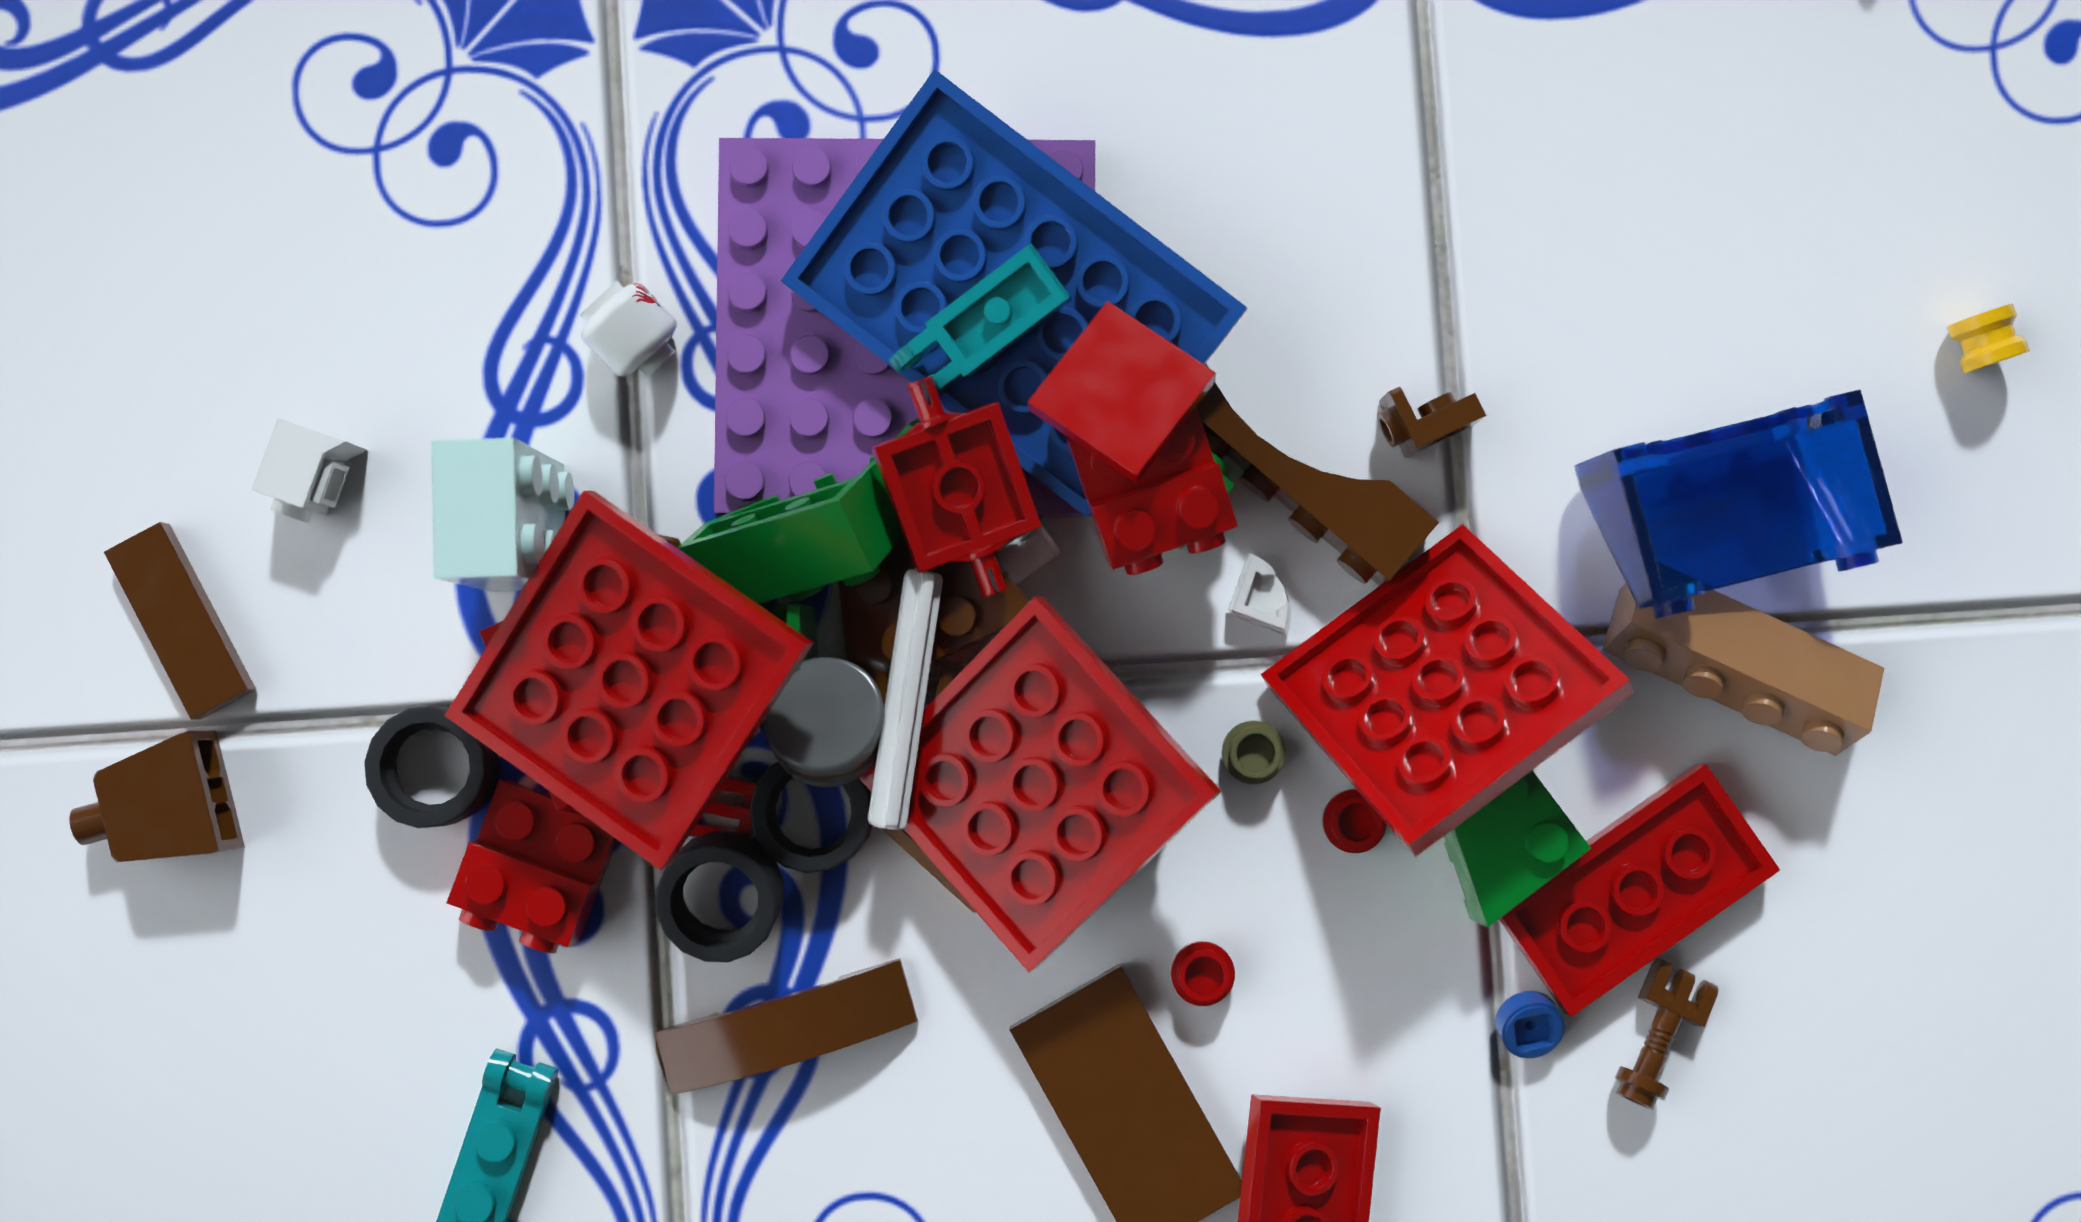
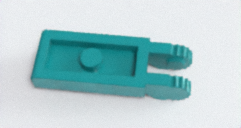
[889,244,1072,401]

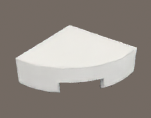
[1226,553,1291,635]

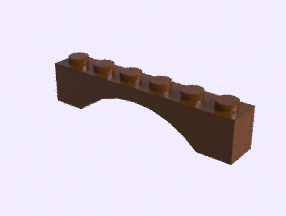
[1197,363,1439,585]

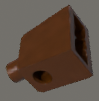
[69,730,245,862]

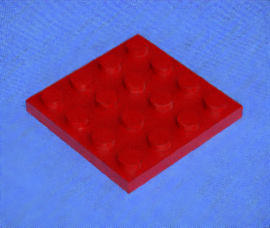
[444,490,813,870]
[1260,524,1634,857]
[859,597,1222,973]

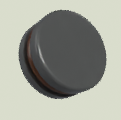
[762,657,885,787]

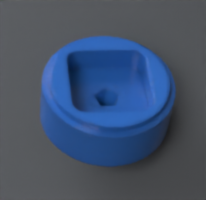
[1495,991,1565,1059]

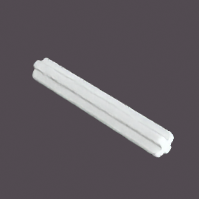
[868,569,943,830]

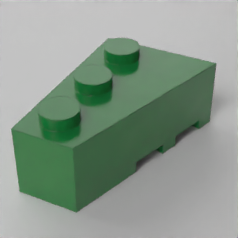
[677,456,903,608]
[1444,770,1591,927]

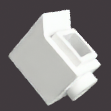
[251,418,367,523]

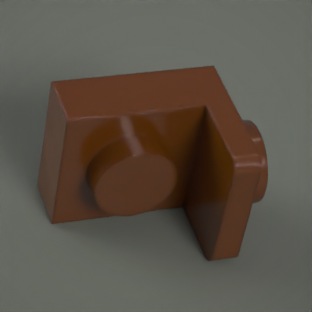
[1377,386,1486,458]

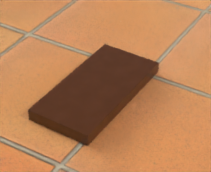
[1009,964,1242,1222]

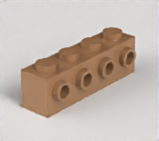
[1602,560,1884,756]

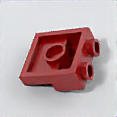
[1066,406,1238,575]
[446,779,617,954]

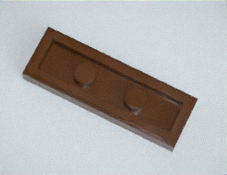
[104,522,256,720]

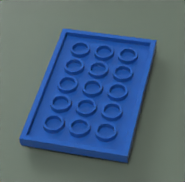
[780,69,1248,517]

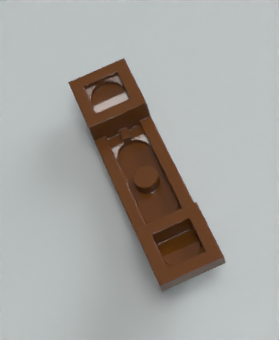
[654,958,918,1095]

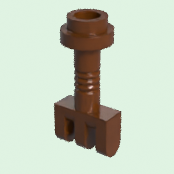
[1615,958,1719,1110]

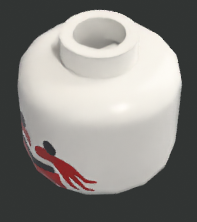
[580,281,677,377]

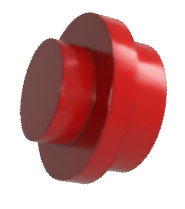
[1322,789,1387,854]
[1170,941,1235,1006]

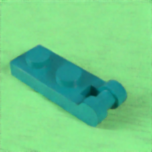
[436,1048,559,1222]

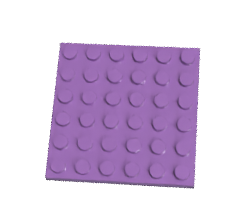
[714,138,1095,517]

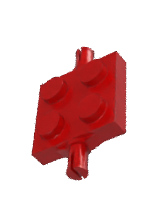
[871,376,1042,597]

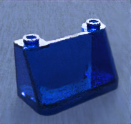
[1574,389,1903,619]

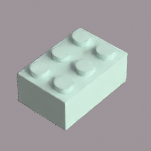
[431,438,574,592]

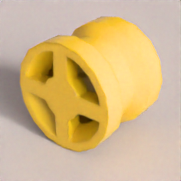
[1947,303,2030,374]

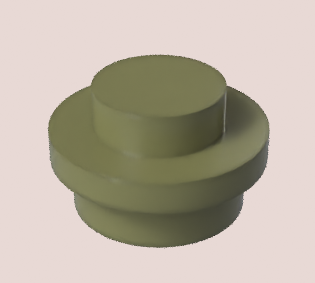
[1221,721,1286,784]

